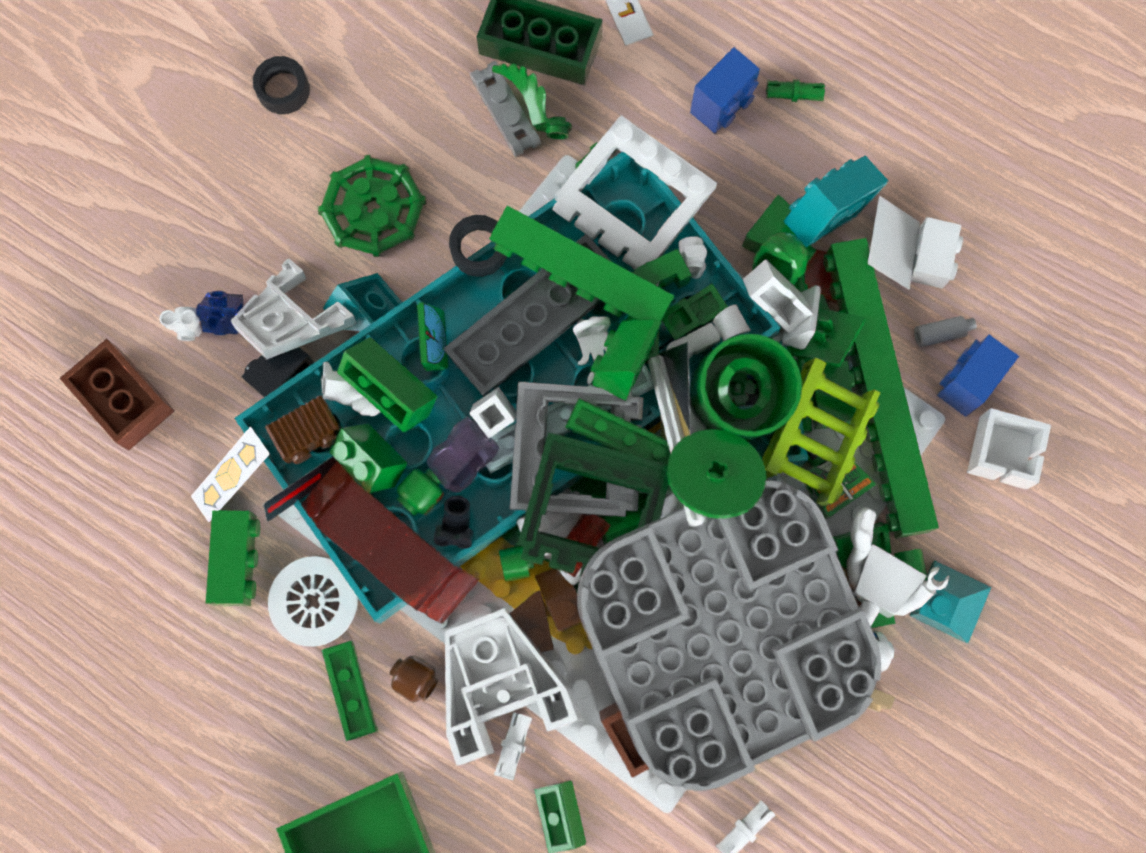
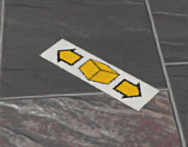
[191,427,270,522]

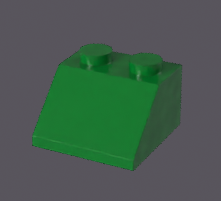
[591,319,661,401]

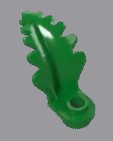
[492,63,572,140]

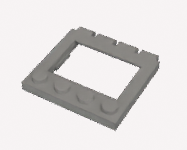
[510,382,643,517]

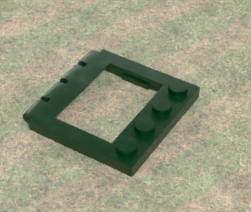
[517,432,669,576]

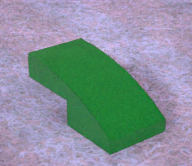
[662,283,728,341]

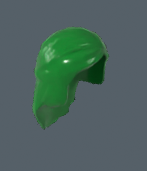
[751,232,808,286]

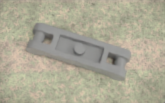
[470,61,541,157]

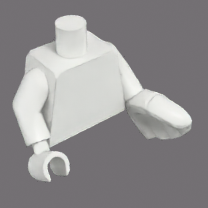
[846,507,949,626]

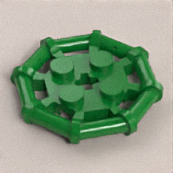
[318,155,426,257]

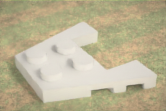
[231,258,356,359]

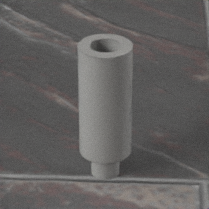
[914,316,977,347]

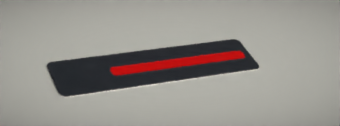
[263,456,342,521]

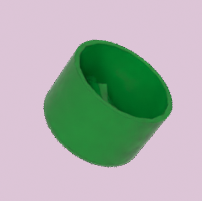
[691,334,802,440]

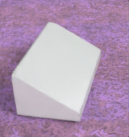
[782,286,821,350]

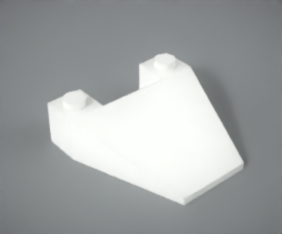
[445,609,582,766]

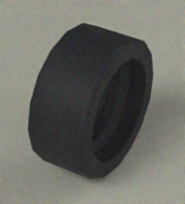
[253,56,310,114]
[449,215,507,277]

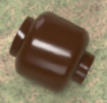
[389,655,438,703]

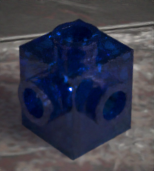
[196,291,244,336]

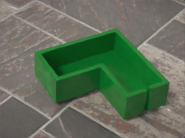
[276,771,435,853]

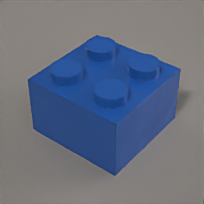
[690,47,760,134]
[937,334,1020,417]

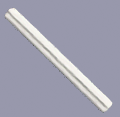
[648,355,706,526]

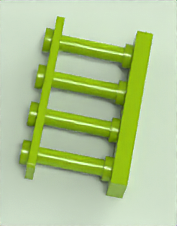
[762,358,880,506]

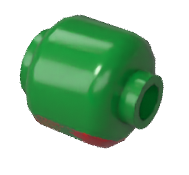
[397,469,444,516]

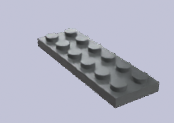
[444,234,612,397]

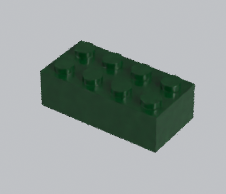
[476,0,603,86]

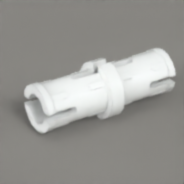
[494,712,532,781]
[716,800,775,853]

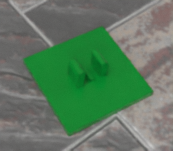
[786,308,866,367]

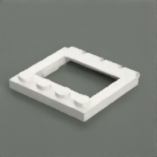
[552,115,717,270]

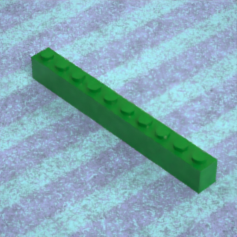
[823,238,939,539]

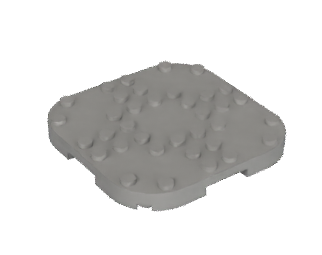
[577,480,882,791]

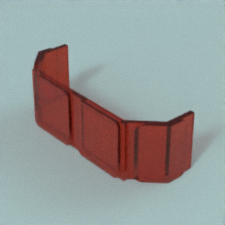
[301,461,480,624]

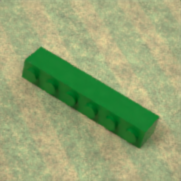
[489,205,674,321]

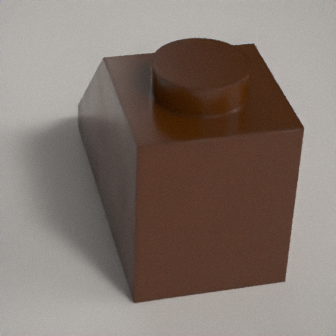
[535,568,582,633]

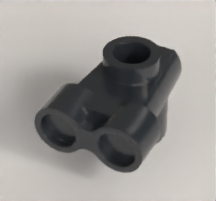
[433,496,474,549]

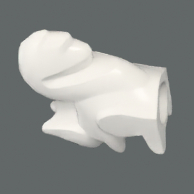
[321,362,381,416]

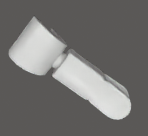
[666,305,750,358]

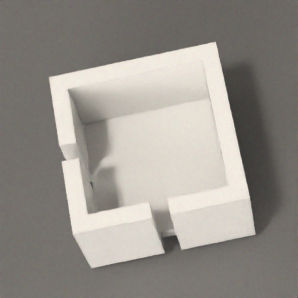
[967,408,1051,489]

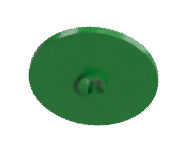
[667,429,766,519]

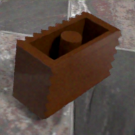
[265,396,341,464]

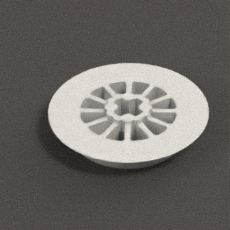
[268,556,358,647]

